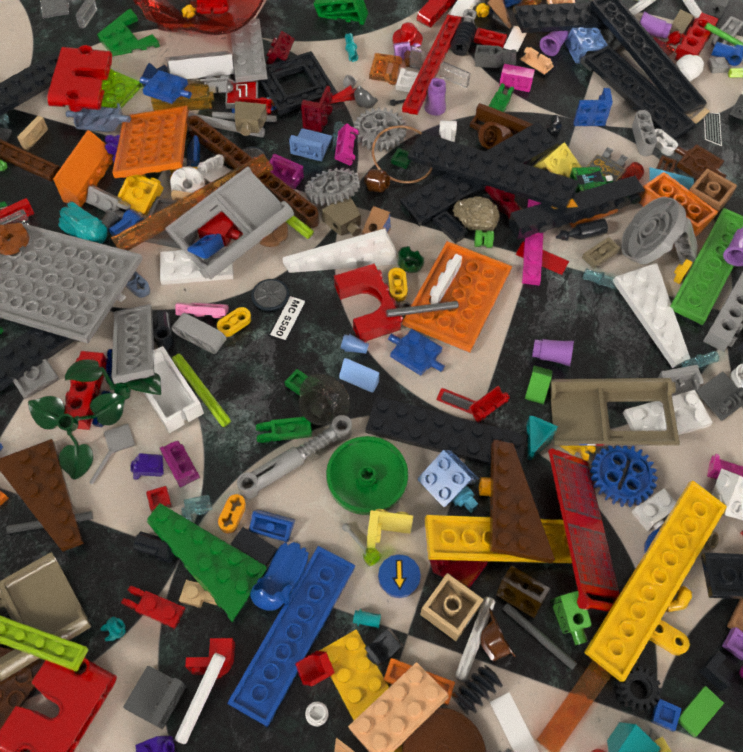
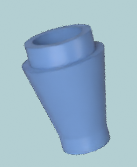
[340,334,369,354]

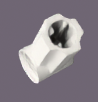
[439,120,457,142]

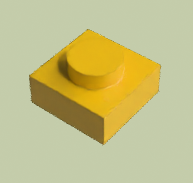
[673,259,693,284]

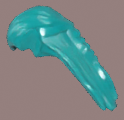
[58,201,107,244]

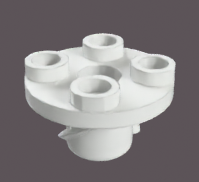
[170,166,205,194]

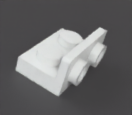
[632,488,676,532]

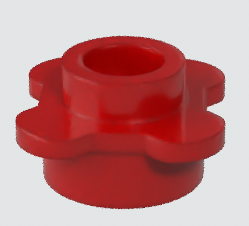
[666,31,684,45]

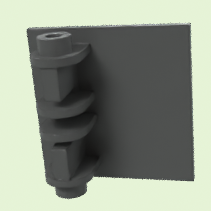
[696,371,743,421]

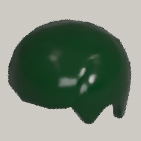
[397,246,424,273]

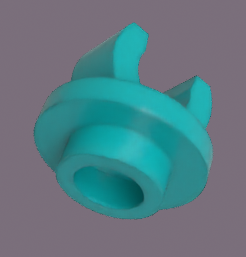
[101,617,125,641]

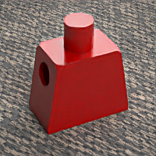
[198,212,243,246]

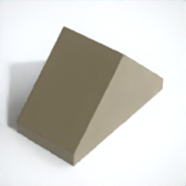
[669,9,695,34]

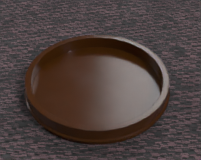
[402,708,486,752]

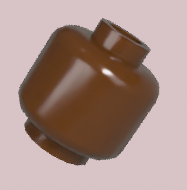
[364,169,390,192]

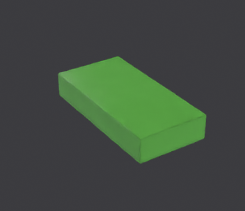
[678,686,724,737]

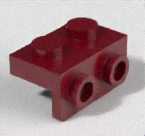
[266,31,295,65]

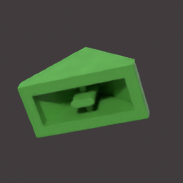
[525,366,552,404]

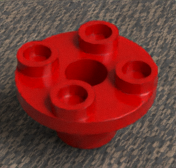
[392,22,423,51]

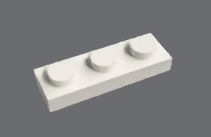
[430,254,462,304]

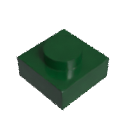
[391,148,411,169]

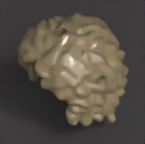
[453,196,500,232]

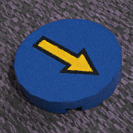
[378,554,421,598]

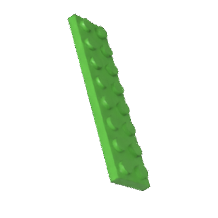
[670,208,743,325]

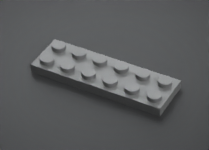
[230,18,268,83]
[112,304,155,384]

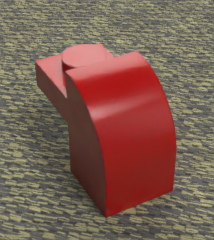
[185,638,235,679]

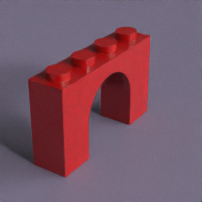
[334,263,403,342]

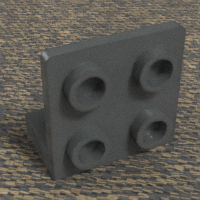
[123,666,187,730]

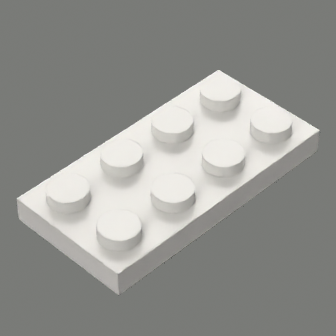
[160,246,234,285]
[623,390,713,447]

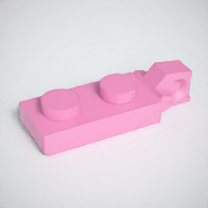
[175,302,228,318]

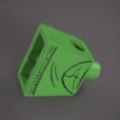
[550,591,591,645]

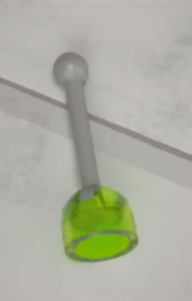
[342,523,382,567]

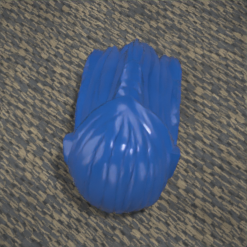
[250,542,309,611]

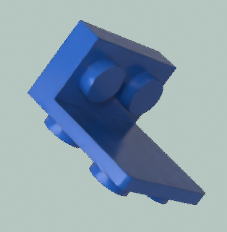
[573,88,613,126]

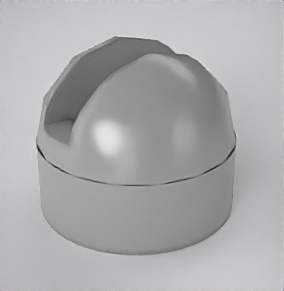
[343,75,357,88]

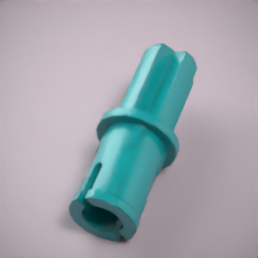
[345,33,358,62]

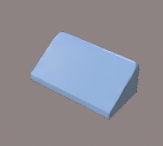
[340,358,379,392]

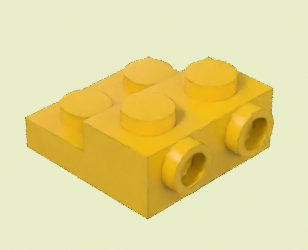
[117,175,164,216]

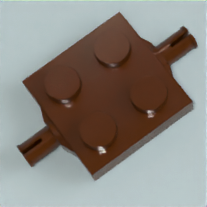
[675,144,727,180]

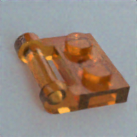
[369,53,402,85]

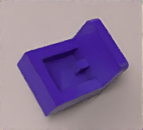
[130,453,164,480]
[135,736,175,752]

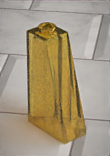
[151,83,214,111]

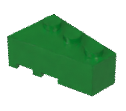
[314,0,368,25]

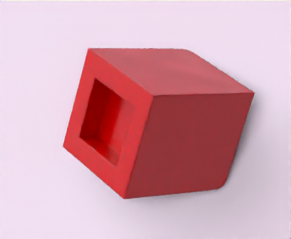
[295,651,335,686]

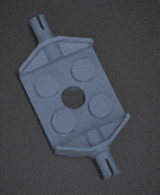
[66,103,131,132]

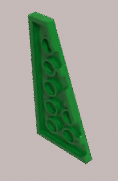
[147,503,268,623]

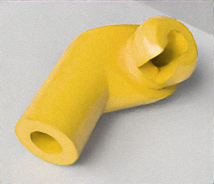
[666,586,692,612]

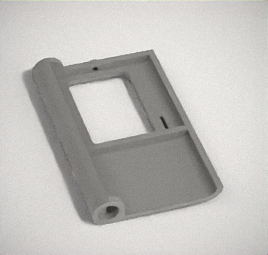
[165,167,294,279]

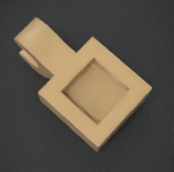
[179,580,217,608]

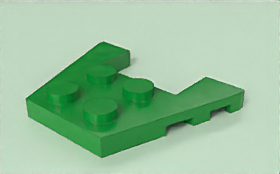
[97,9,160,56]

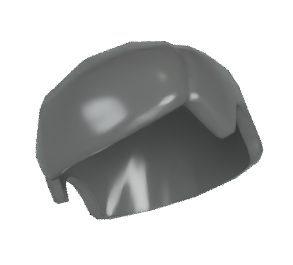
[354,85,378,108]

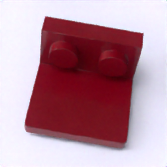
[301,86,333,132]
[429,560,489,588]

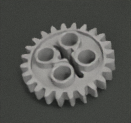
[354,107,406,152]
[305,168,360,206]

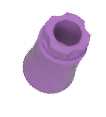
[640,11,672,39]
[540,31,570,56]
[424,78,446,116]
[723,227,743,266]
[532,339,574,367]

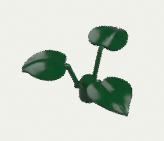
[65,352,161,400]
[28,393,125,480]

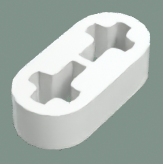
[655,129,678,156]

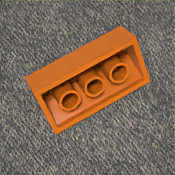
[53,130,113,207]
[639,172,718,237]

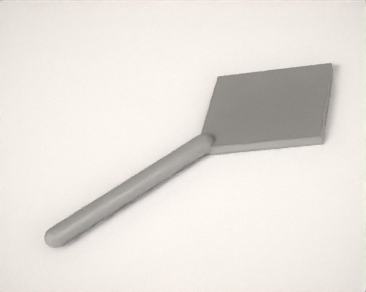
[90,424,135,484]

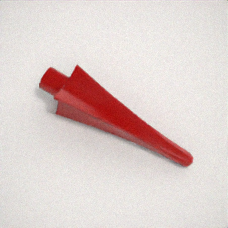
[331,85,356,104]

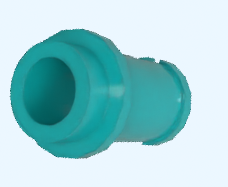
[353,609,381,628]

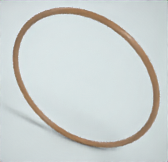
[372,125,432,184]

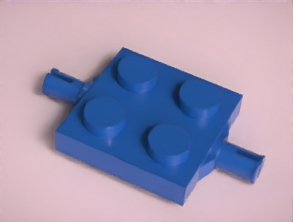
[140,70,192,104]
[388,329,445,376]

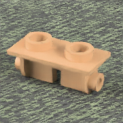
[520,47,554,75]

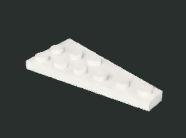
[283,229,398,273]
[613,263,690,368]

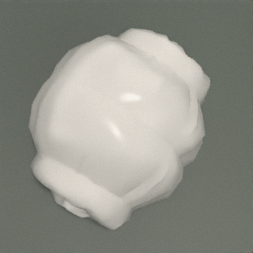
[676,55,704,82]

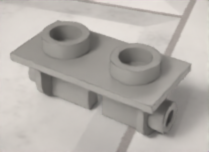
[200,75,236,94]

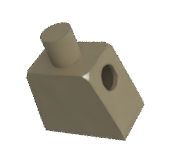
[235,101,267,136]
[322,196,361,236]

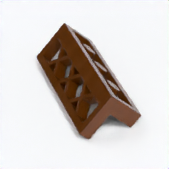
[469,103,533,135]

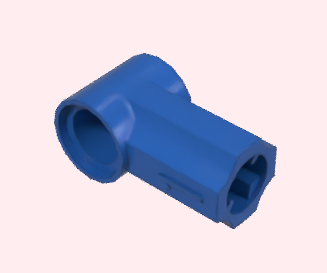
[711,42,743,66]
[108,209,146,241]

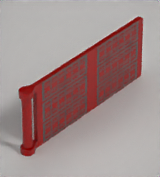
[548,448,620,612]

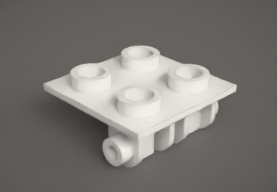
[197,154,237,188]

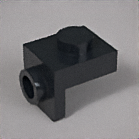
[365,628,404,666]

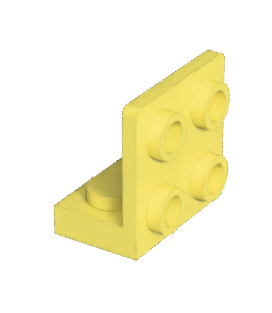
[533,142,581,178]
[367,509,413,550]

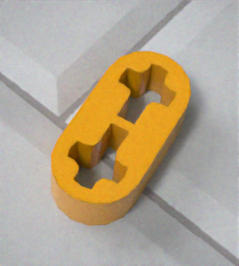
[218,494,246,534]

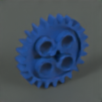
[590,446,658,507]

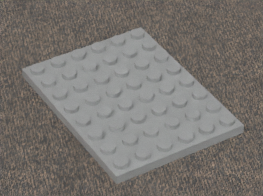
[0,222,143,344]

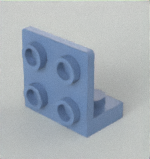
[565,27,608,63]
[289,128,332,162]
[418,450,479,507]

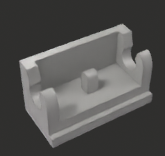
[658,365,703,396]

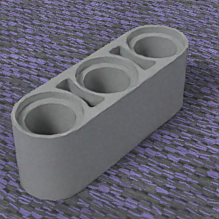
[632,110,657,157]
[674,217,698,263]
[171,313,227,354]

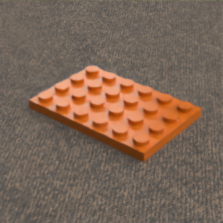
[112,106,189,178]
[402,241,512,353]

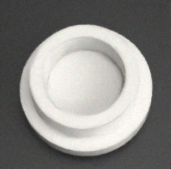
[305,702,328,726]

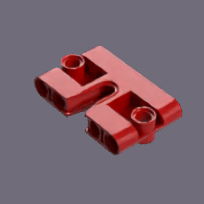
[47,45,112,112]
[0,657,117,752]

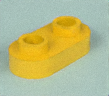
[388,268,408,301]
[217,307,251,337]
[649,620,690,656]

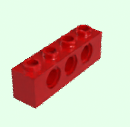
[675,13,718,61]
[64,351,108,430]

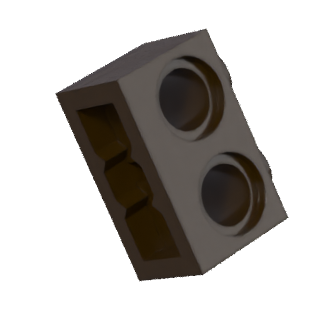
[496,566,550,618]

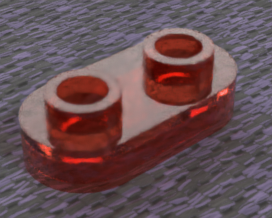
[618,162,644,181]

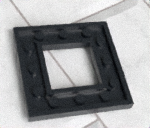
[259,51,337,115]

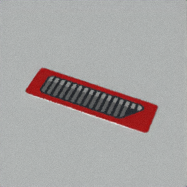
[436,388,476,414]

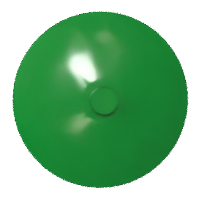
[326,436,408,515]

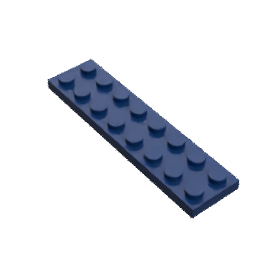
[227,546,355,727]

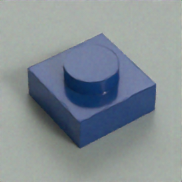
[651,699,682,732]

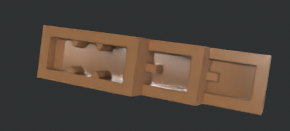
[488,0,512,29]

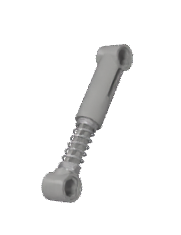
[237,415,352,499]

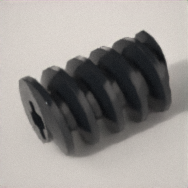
[450,21,477,56]
[452,665,503,715]

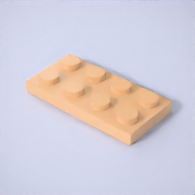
[348,662,449,752]

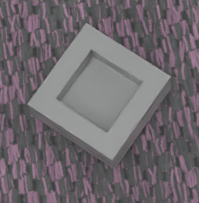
[708,57,729,73]

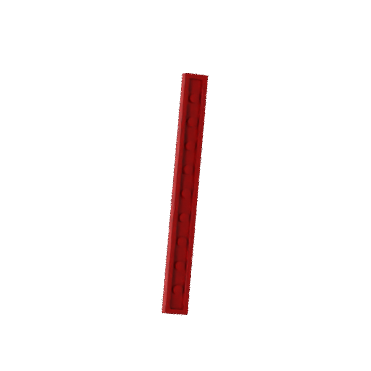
[402,15,462,115]

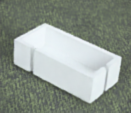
[143,346,204,433]

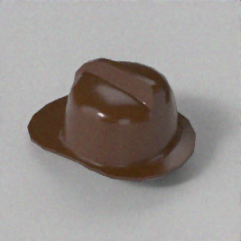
[477,121,513,149]
[481,608,516,661]

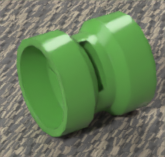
[474,230,494,248]

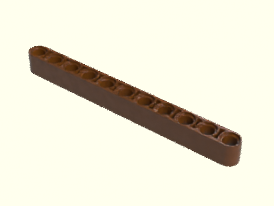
[187,115,319,228]

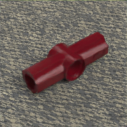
[485,186,522,218]

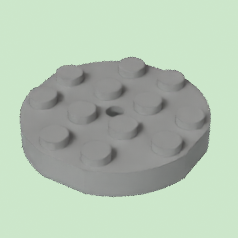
[621,197,686,264]

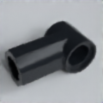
[153,310,174,350]
[133,531,175,563]

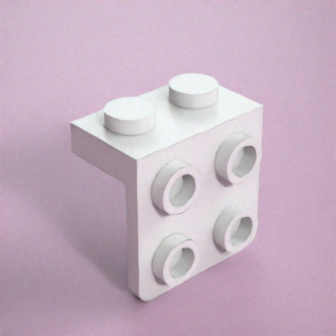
[712,469,743,520]

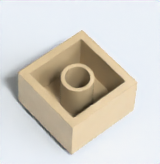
[420,573,484,641]

